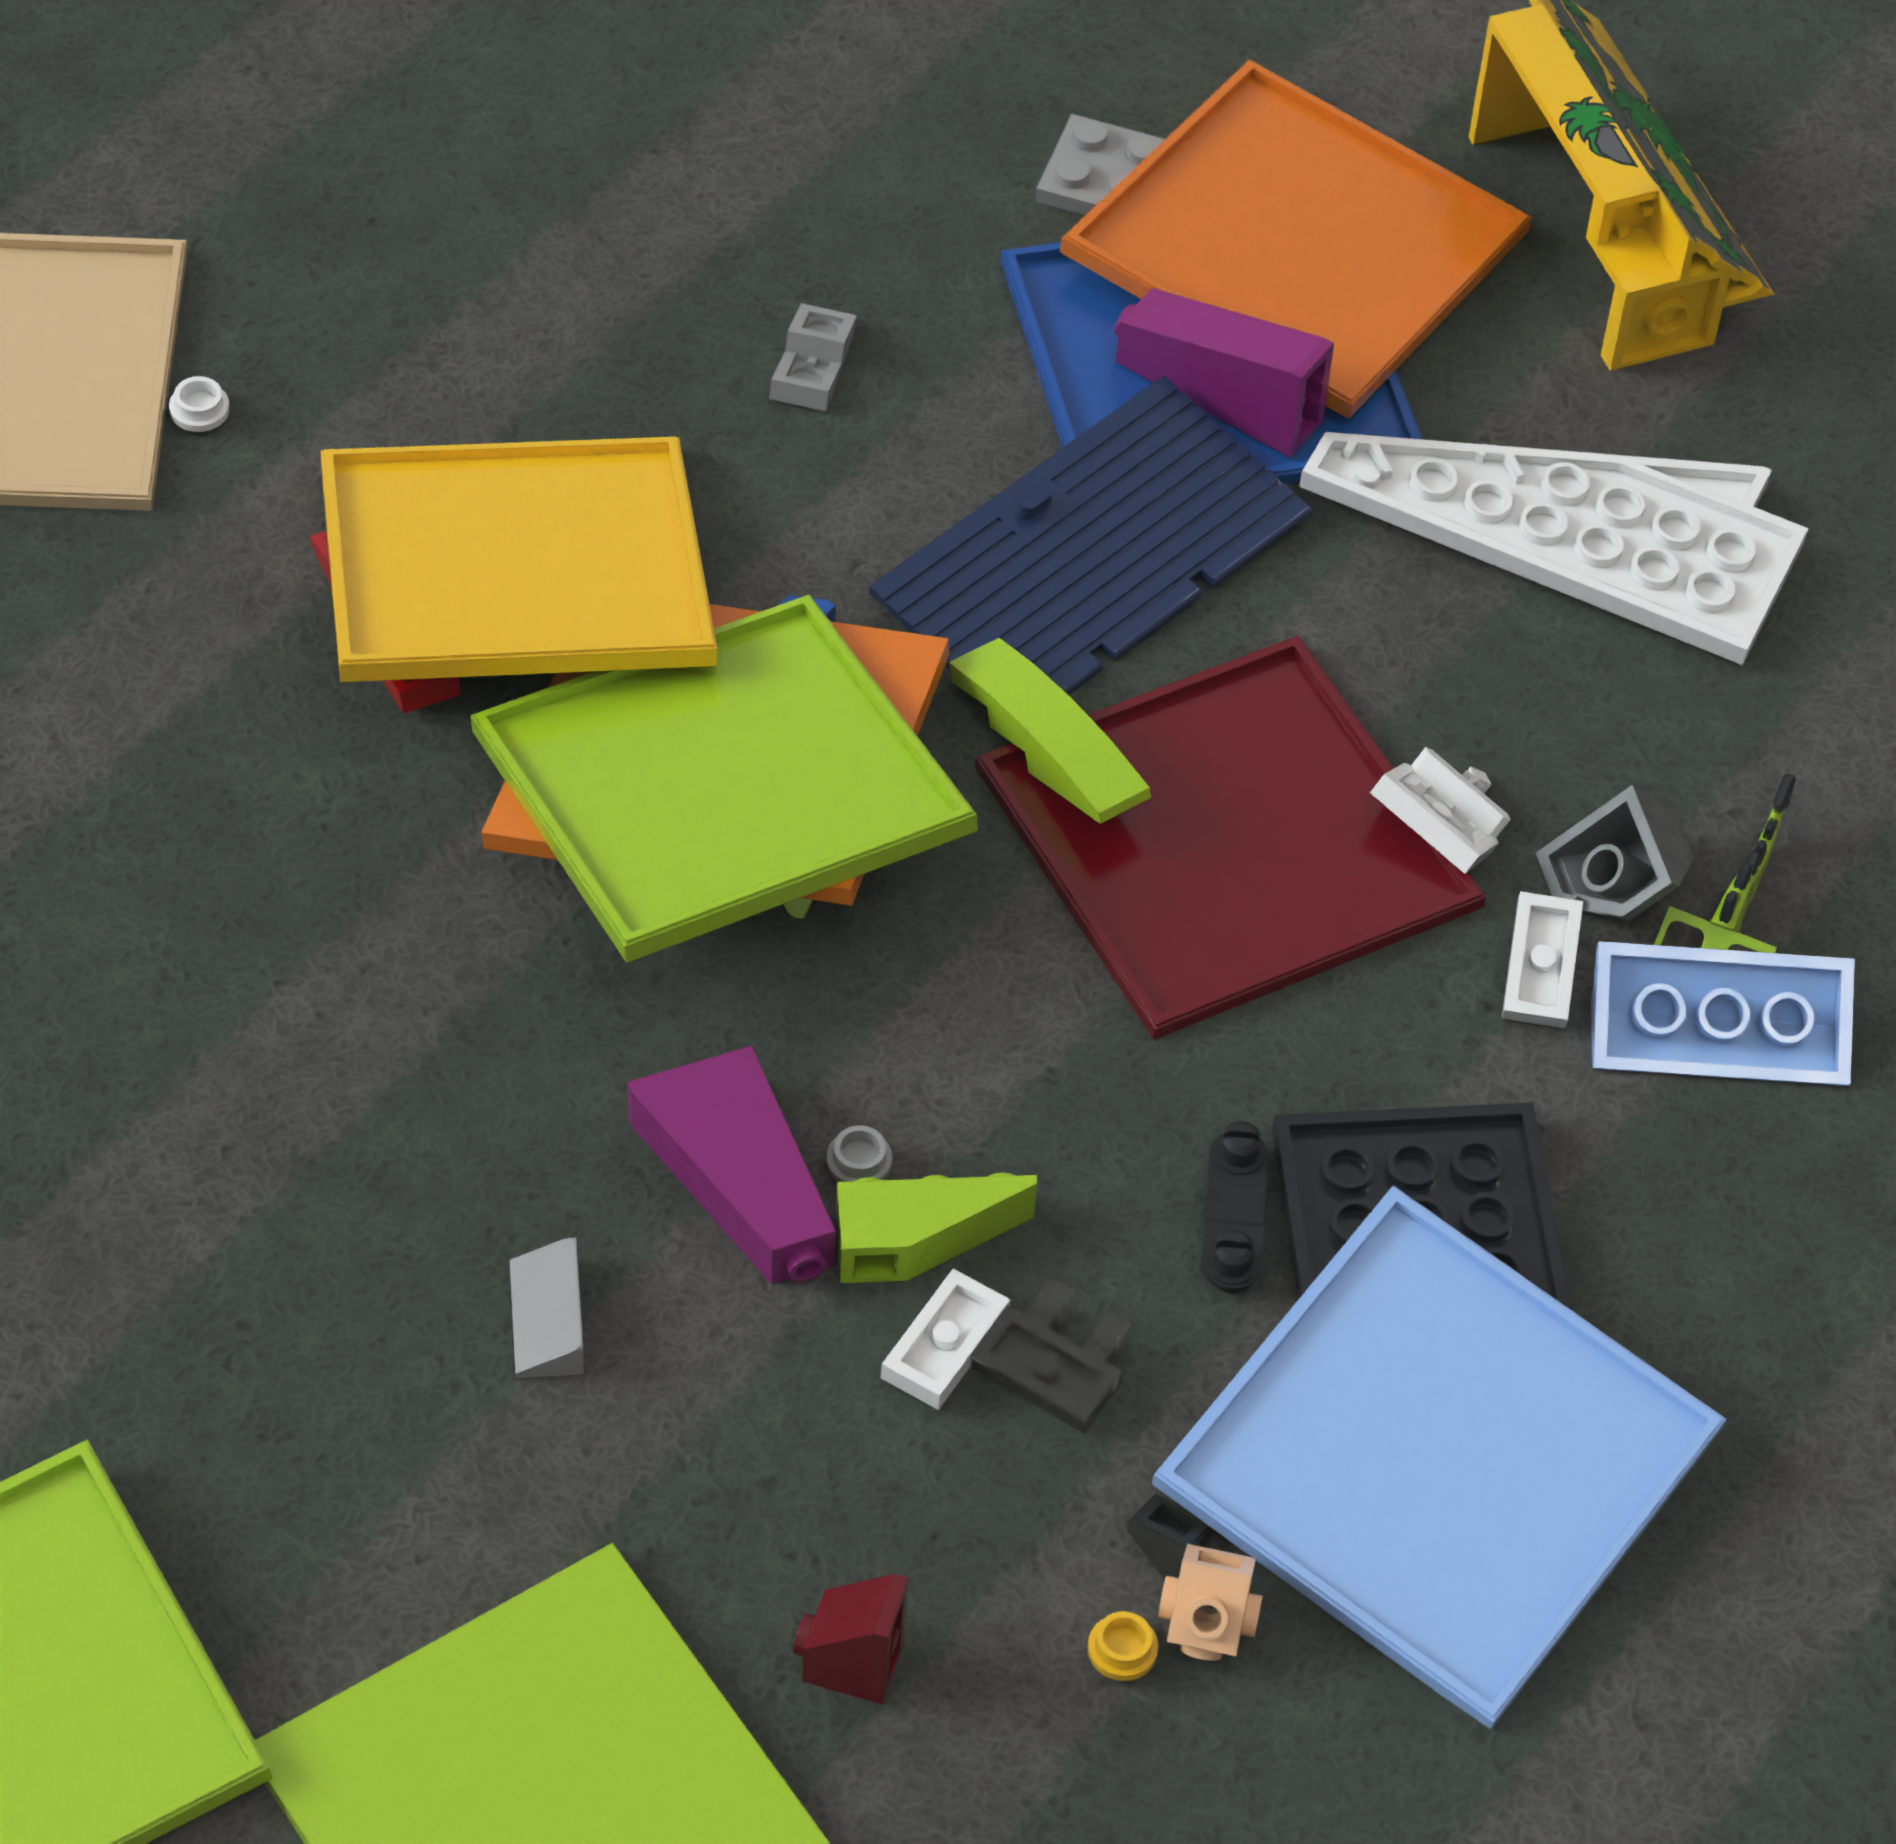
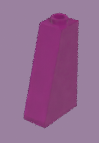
[1114,288,1334,458]
[627,1046,836,1284]

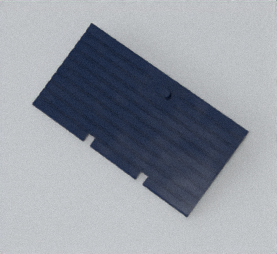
[869,375,1312,695]

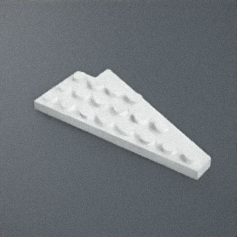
[1299,432,1809,665]

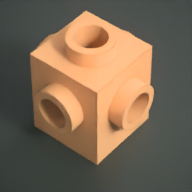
[1158,1544,1263,1660]

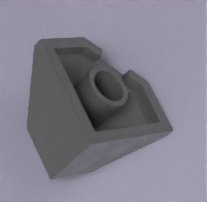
[1535,785,1694,921]

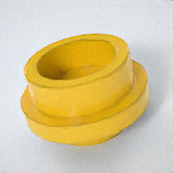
[1088,1611,1158,1681]

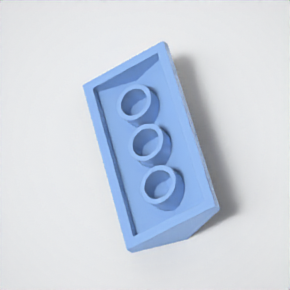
[1591,941,1855,1086]

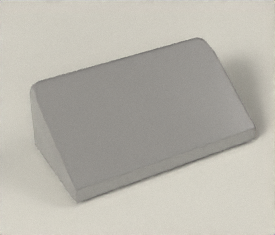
[509,1238,584,1378]

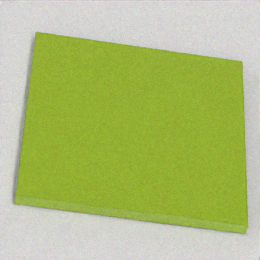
[470,594,978,963]
[0,1439,273,1844]
[255,1543,830,1844]

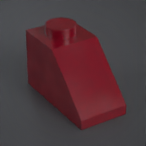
[793,1574,908,1704]

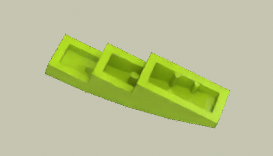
[949,638,1151,824]

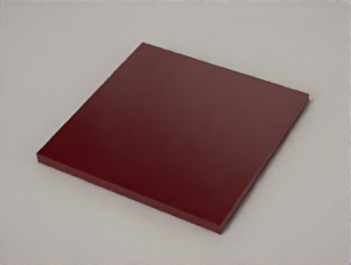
[975,635,1486,1040]

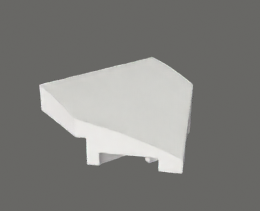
[1370,747,1511,874]

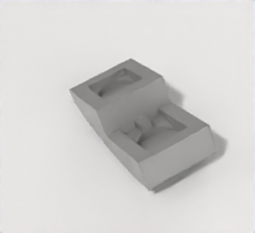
[769,303,857,411]

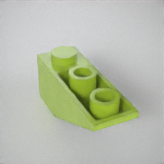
[835,1173,1038,1283]

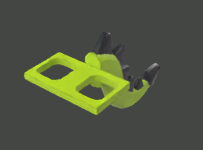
[1654,773,1796,953]

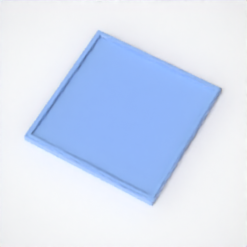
[1152,1186,1727,1729]

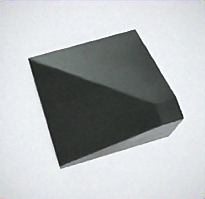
[1126,1495,1213,1580]

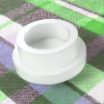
[169,376,230,432]

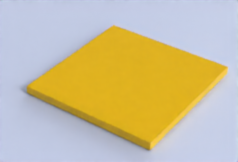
[321,437,718,682]

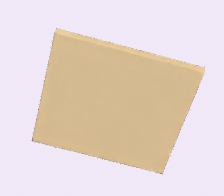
[0,233,188,511]

